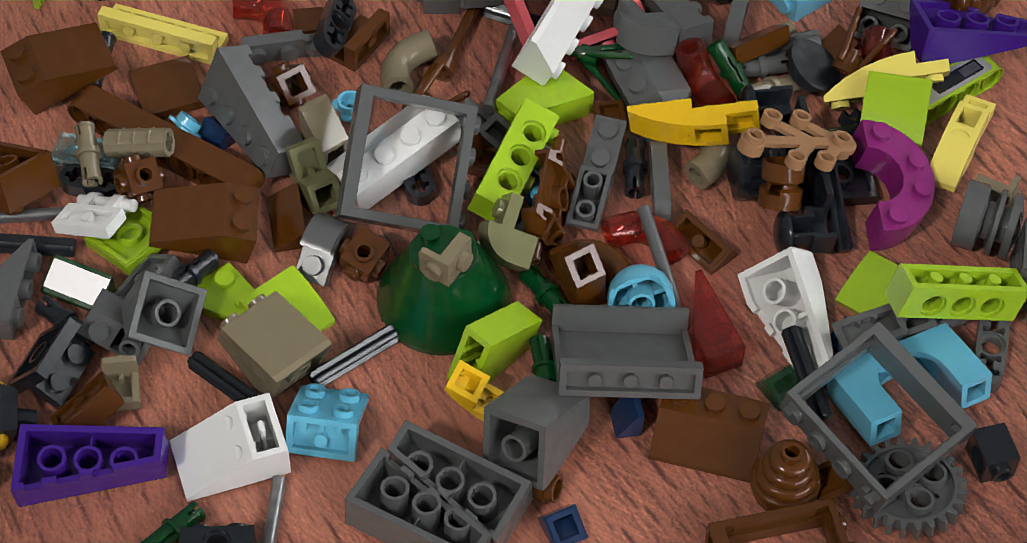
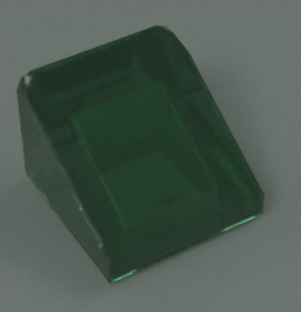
[755,364,799,411]

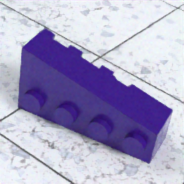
[10,424,170,507]

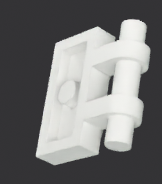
[51,192,138,239]

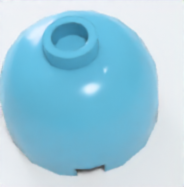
[607,264,676,308]

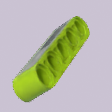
[926,55,1003,126]

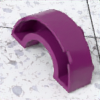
[852,119,935,251]

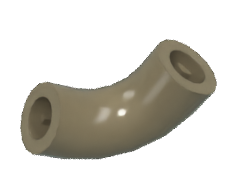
[380,29,438,93]
[684,135,732,190]

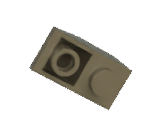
[298,94,348,165]

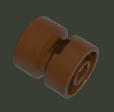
[758,156,806,212]

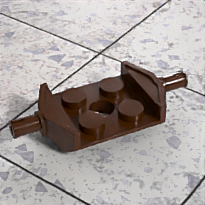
[521,136,576,265]

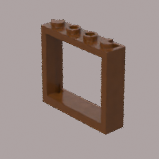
[705,498,854,543]

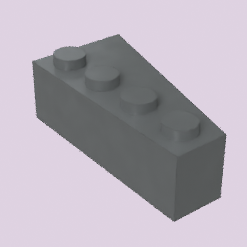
[198,44,303,178]

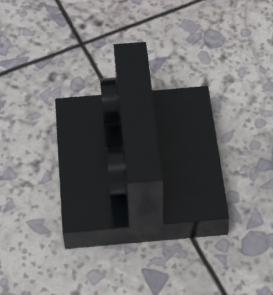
[7,317,96,409]

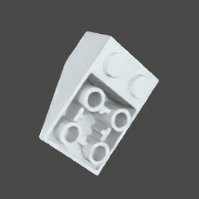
[169,393,291,502]

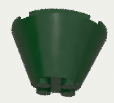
[377,224,511,356]

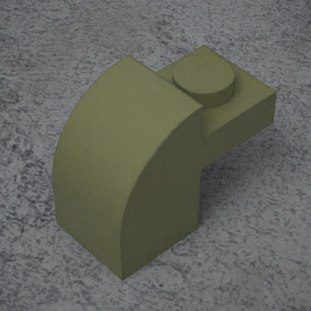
[285,136,340,216]
[478,192,539,272]

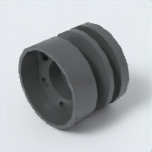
[950,179,1025,261]

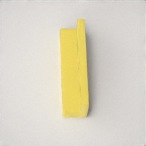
[97,3,229,65]

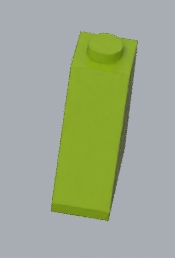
[496,69,594,126]
[446,301,542,383]

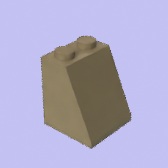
[217,291,332,400]

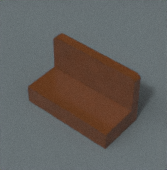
[329,8,390,72]

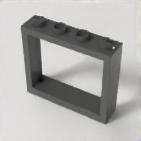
[335,83,481,233]
[780,322,978,513]

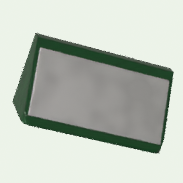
[40,254,117,311]

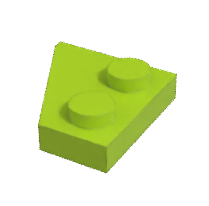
[198,262,255,320]

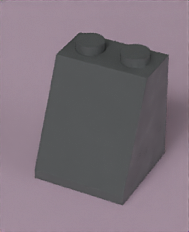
[483,374,590,491]

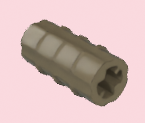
[103,126,175,159]

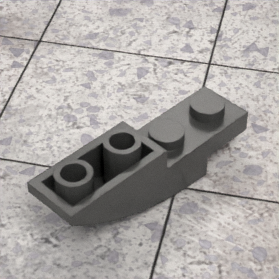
[566,115,627,232]

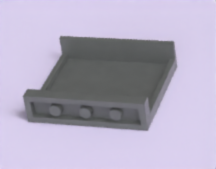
[551,304,704,400]

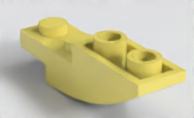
[824,51,950,110]
[930,94,996,192]

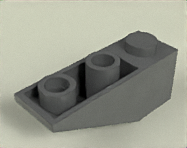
[0,238,42,340]

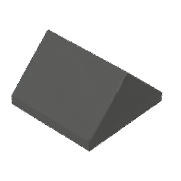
[121,270,207,356]

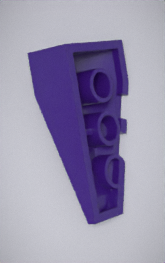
[909,0,1027,64]

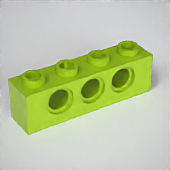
[467,98,560,221]
[884,263,1027,321]

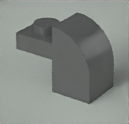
[613,0,681,56]
[296,213,356,287]

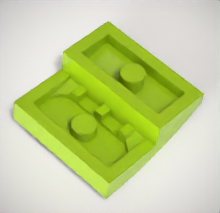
[860,71,933,148]
[835,250,899,314]
[239,265,335,332]

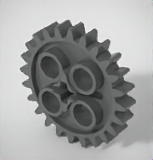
[850,437,968,540]

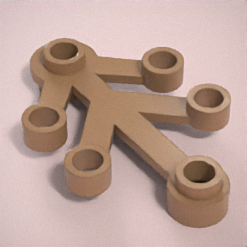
[737,108,857,172]

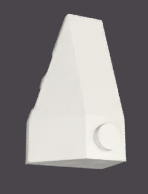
[737,246,833,369]

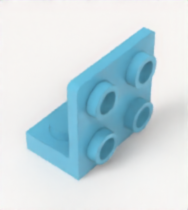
[285,384,369,462]

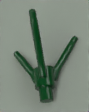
[566,43,634,100]

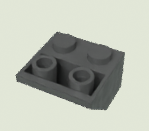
[854,0,911,52]

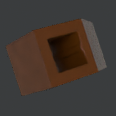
[549,241,606,305]

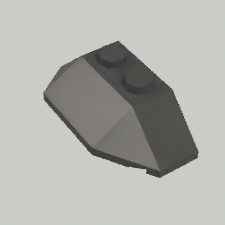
[600,48,691,146]

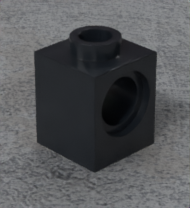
[965,422,1021,483]

